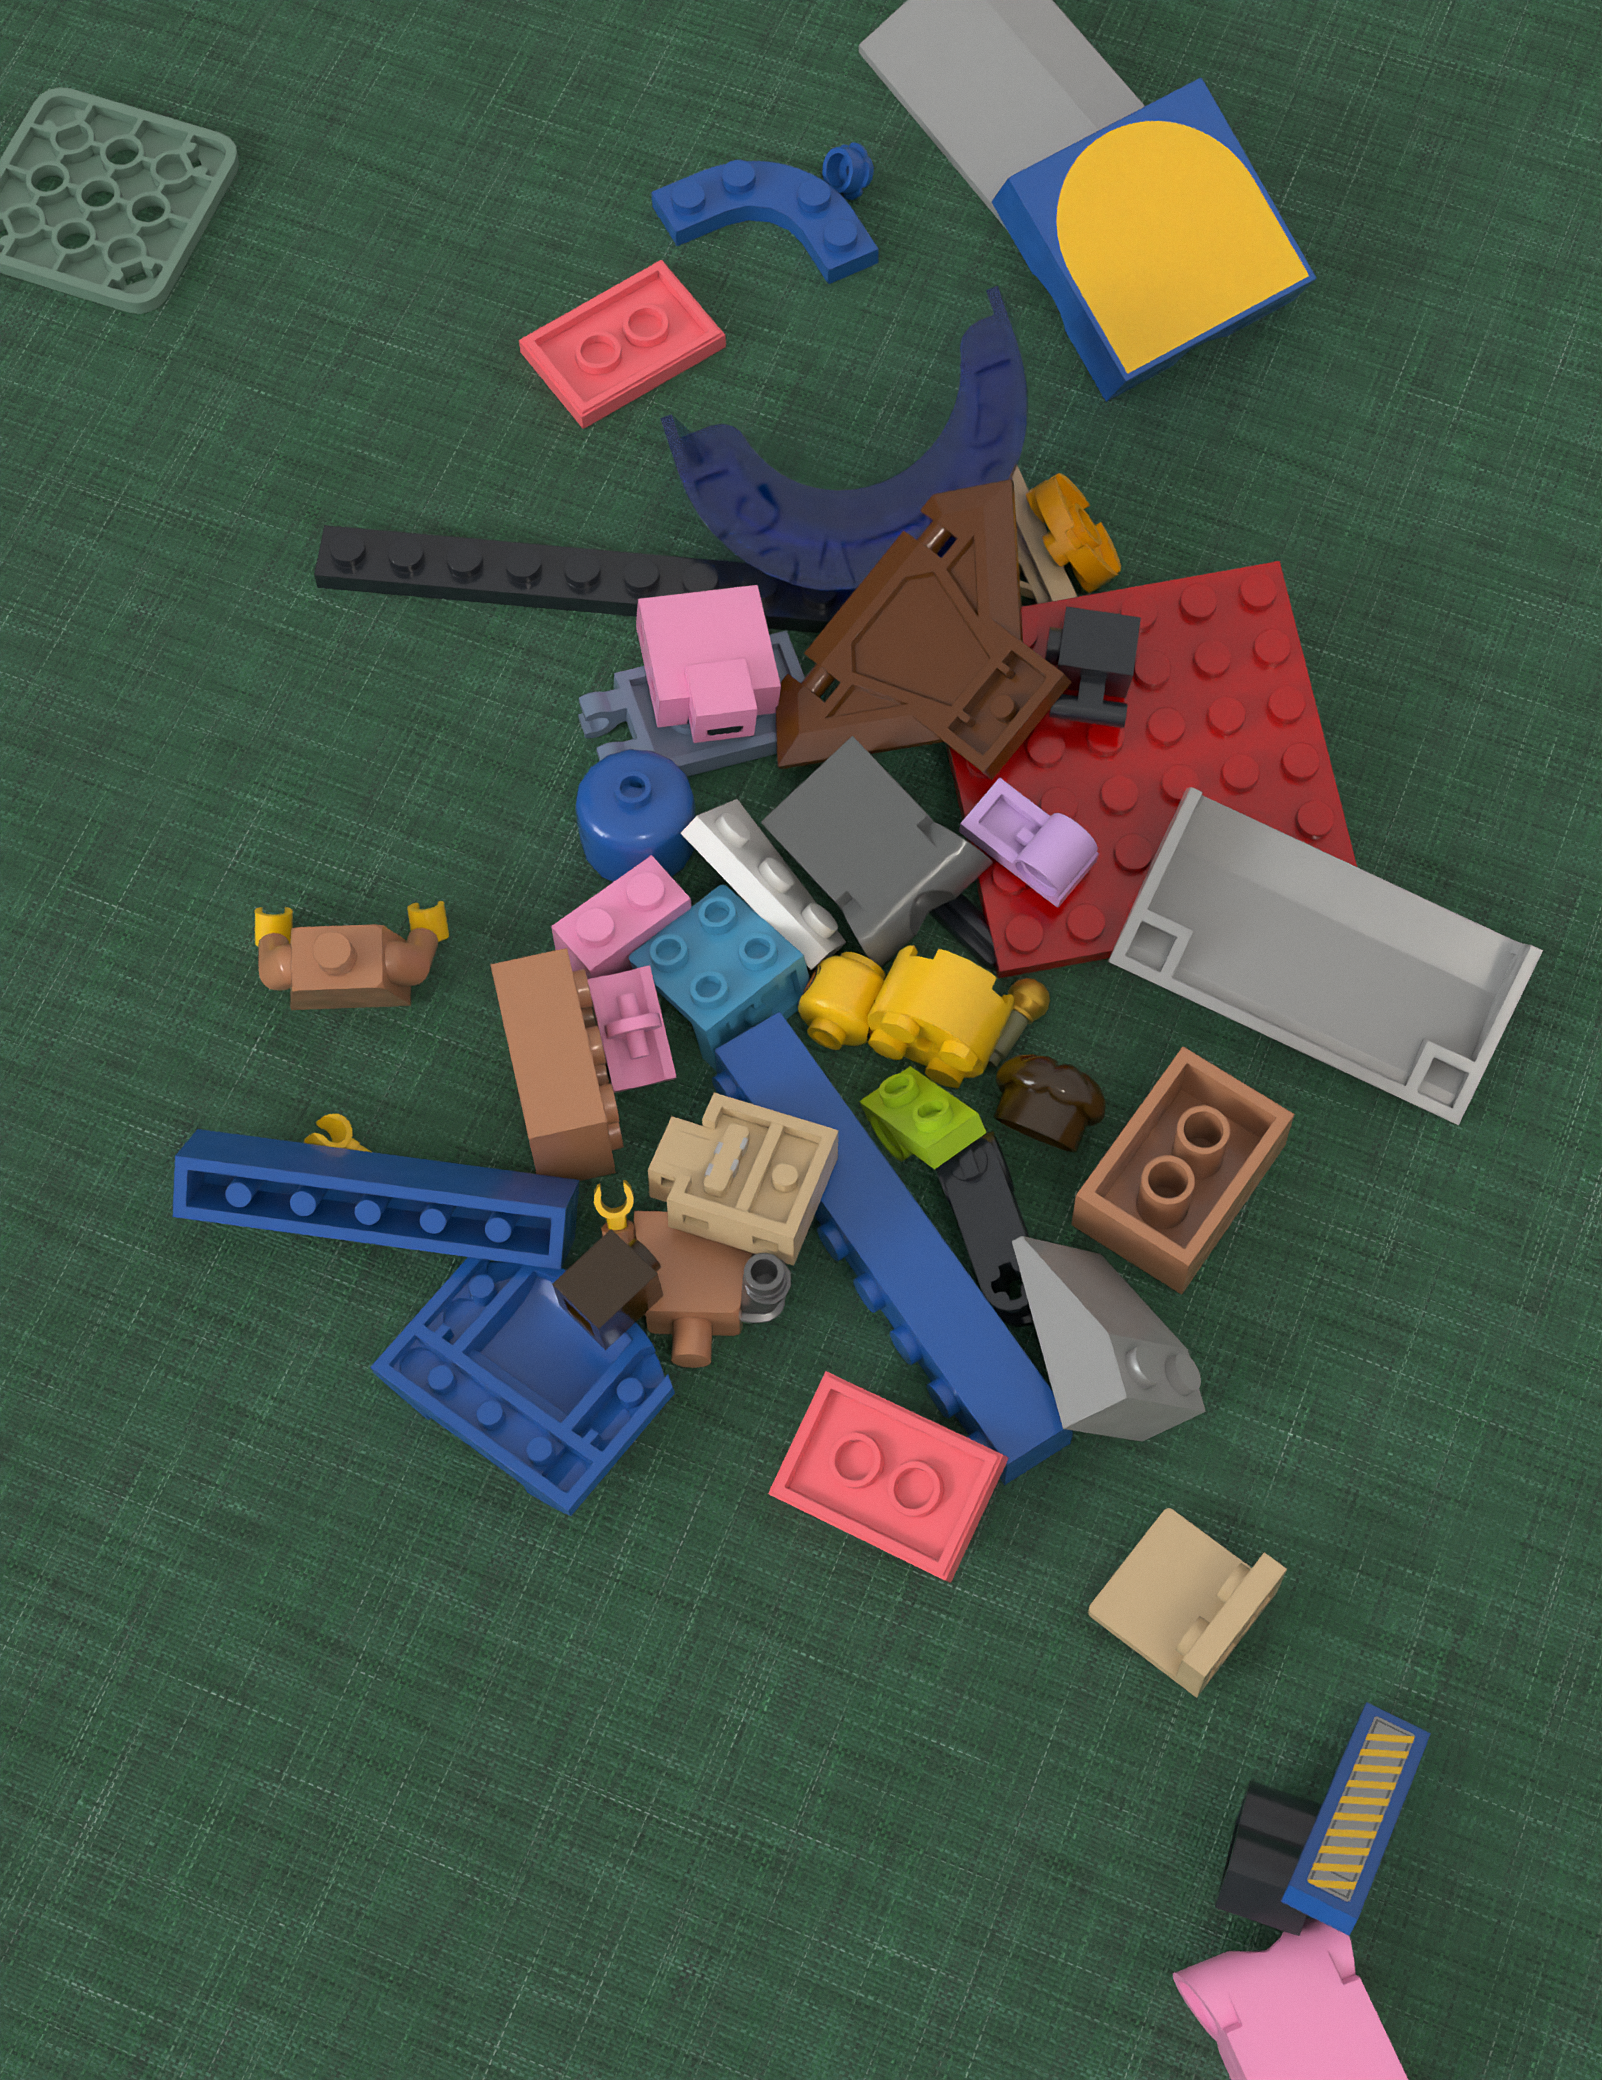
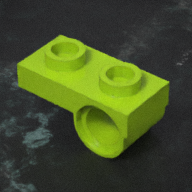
[859,1066,987,1170]

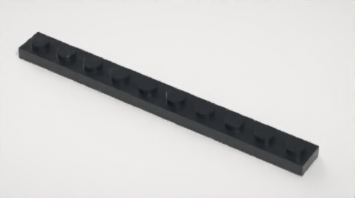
[314,525,868,633]

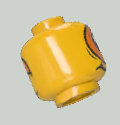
[797,952,886,1050]

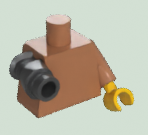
[594,1180,791,1368]

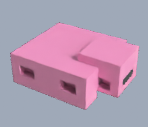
[636,585,781,743]

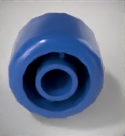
[575,749,696,882]

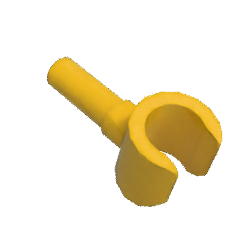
[304,1114,372,1152]

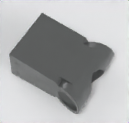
[761,736,993,968]

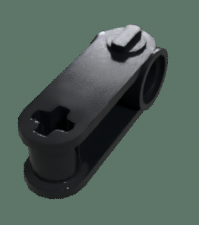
[936,1130,1034,1327]

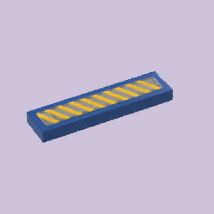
[1281,1702,1431,1936]

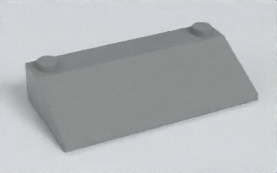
[859,0,1145,231]
[1108,787,1543,1125]

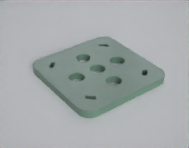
[0,87,240,314]

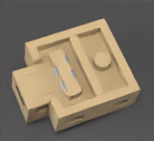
[648,1093,839,1266]

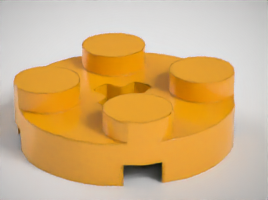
[1026,473,1121,593]

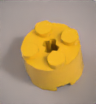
[868,945,1015,1088]

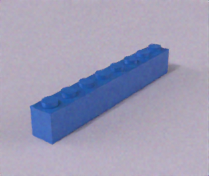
[712,1012,1073,1485]

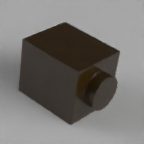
[552,1229,664,1350]

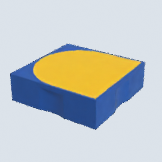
[991,77,1317,402]

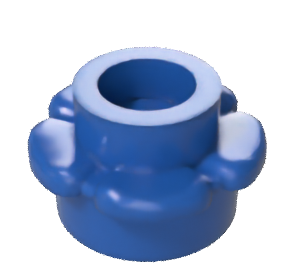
[822,142,874,200]

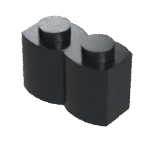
[1215,1780,1322,1936]

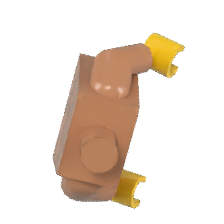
[255,901,449,1010]

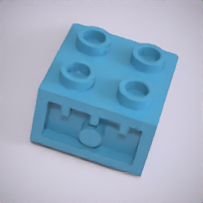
[629,885,810,1071]

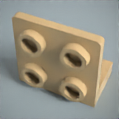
[1088,1508,1287,1698]

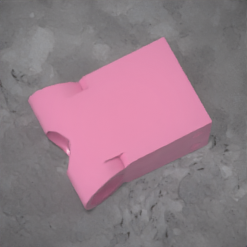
[1173,1917,1408,2080]

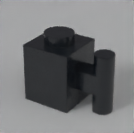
[1044,606,1141,728]

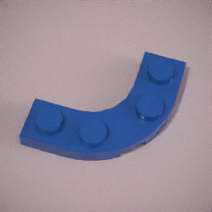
[651,160,878,284]

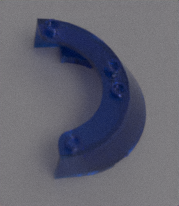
[660,286,1028,591]

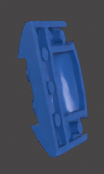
[370,1257,675,1516]

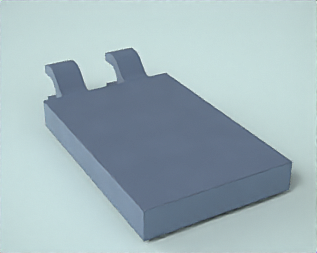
[579,631,805,776]

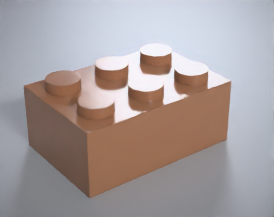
[490,948,624,1181]
[1071,1047,1295,1295]

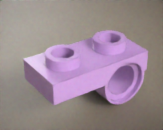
[959,777,1099,908]

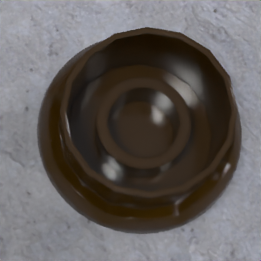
[993,1054,1106,1153]

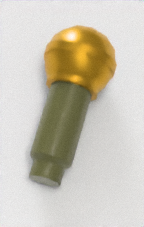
[988,978,1050,1068]

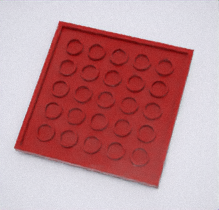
[946,561,1357,979]

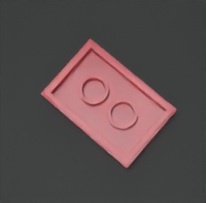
[519,260,726,429]
[768,1371,1009,1583]

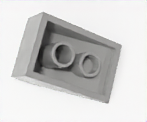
[1012,1236,1206,1442]

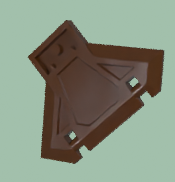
[775,479,1072,780]

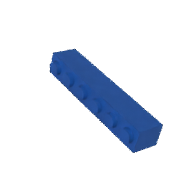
[173,1129,580,1269]

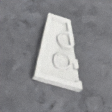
[681,799,846,970]

